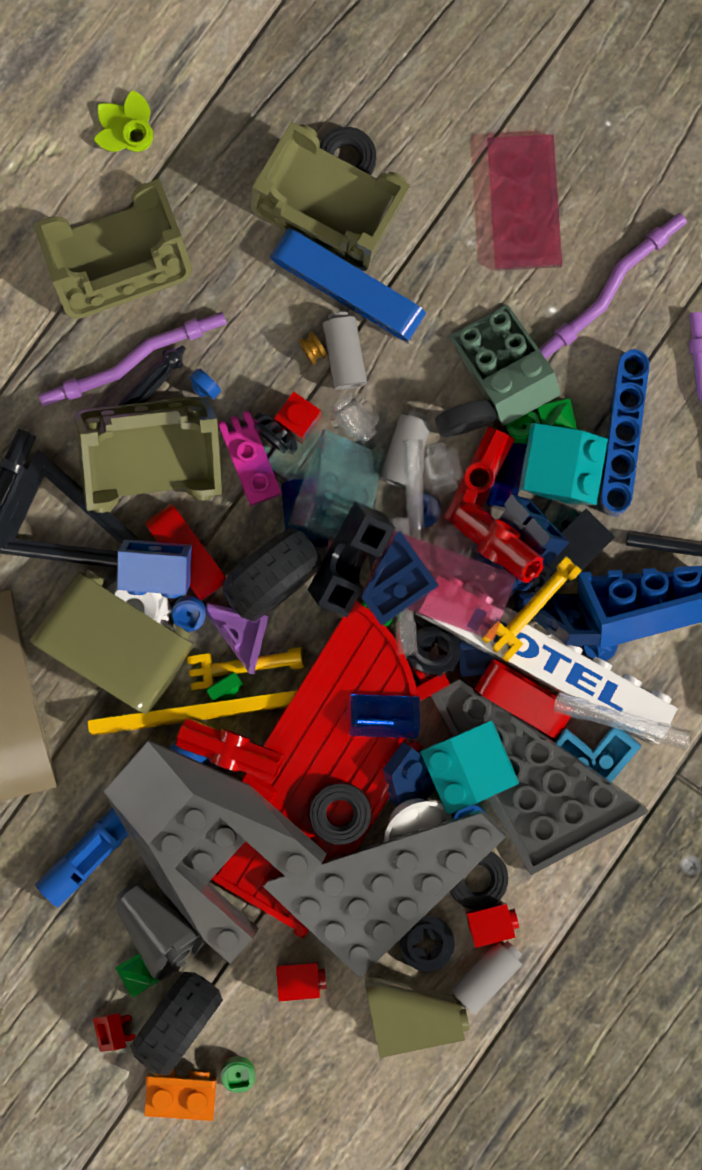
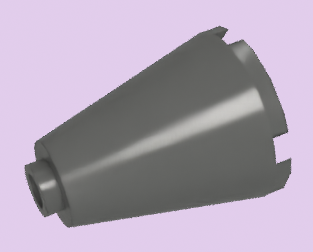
[115,885,205,981]

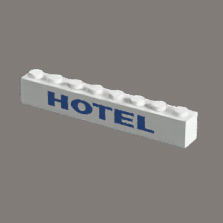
[415,574,678,745]

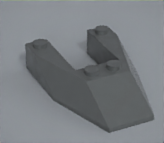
[104,740,327,964]

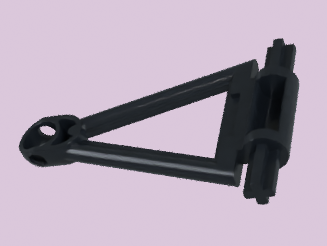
[0,429,146,568]

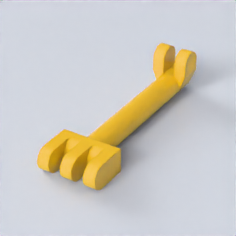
[481,556,582,662]
[187,647,305,691]

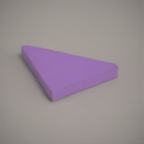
[206,602,269,674]

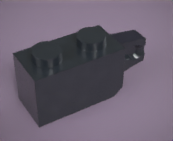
[530,508,615,593]

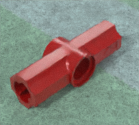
[444,427,515,524]
[454,502,544,583]
[176,718,284,782]

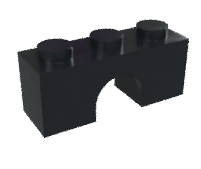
[307,501,396,617]

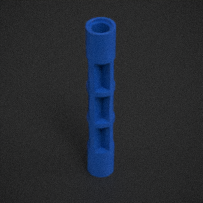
[34,741,207,908]

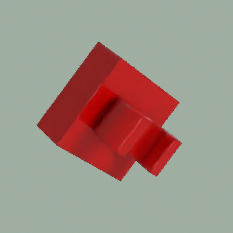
[414,670,450,703]
[93,1013,136,1052]

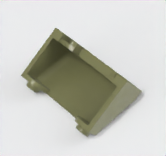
[251,121,410,271]
[33,178,192,319]
[74,397,222,513]
[30,569,195,714]
[365,976,470,1058]

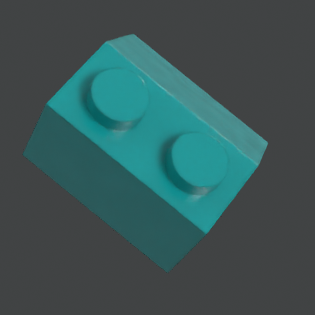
[519,423,608,505]
[420,720,519,815]

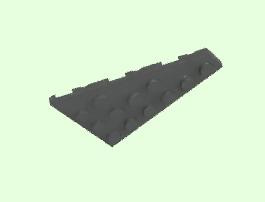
[431,678,648,875]
[263,810,506,977]

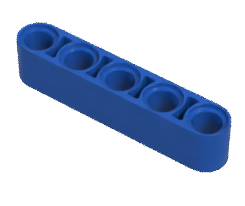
[270,228,426,342]
[599,349,649,516]

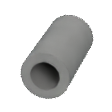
[323,312,367,390]
[379,410,432,489]
[451,941,522,1015]

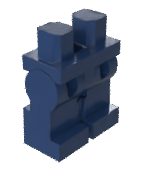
[469,494,569,600]

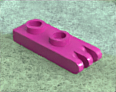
[217,410,282,507]

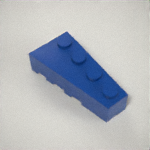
[577,566,702,649]

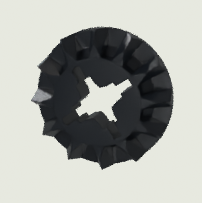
[252,412,298,455]
[406,626,461,677]
[400,916,455,972]

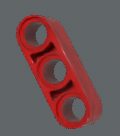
[144,503,226,601]
[474,659,575,739]

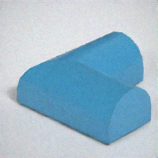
[554,724,641,782]

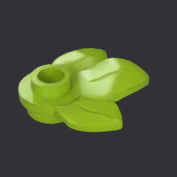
[94,90,154,152]

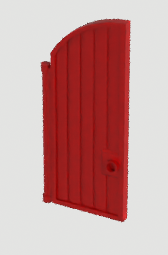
[211,601,423,939]

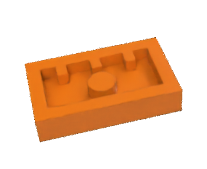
[144,1069,217,1121]

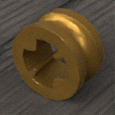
[298,331,327,365]

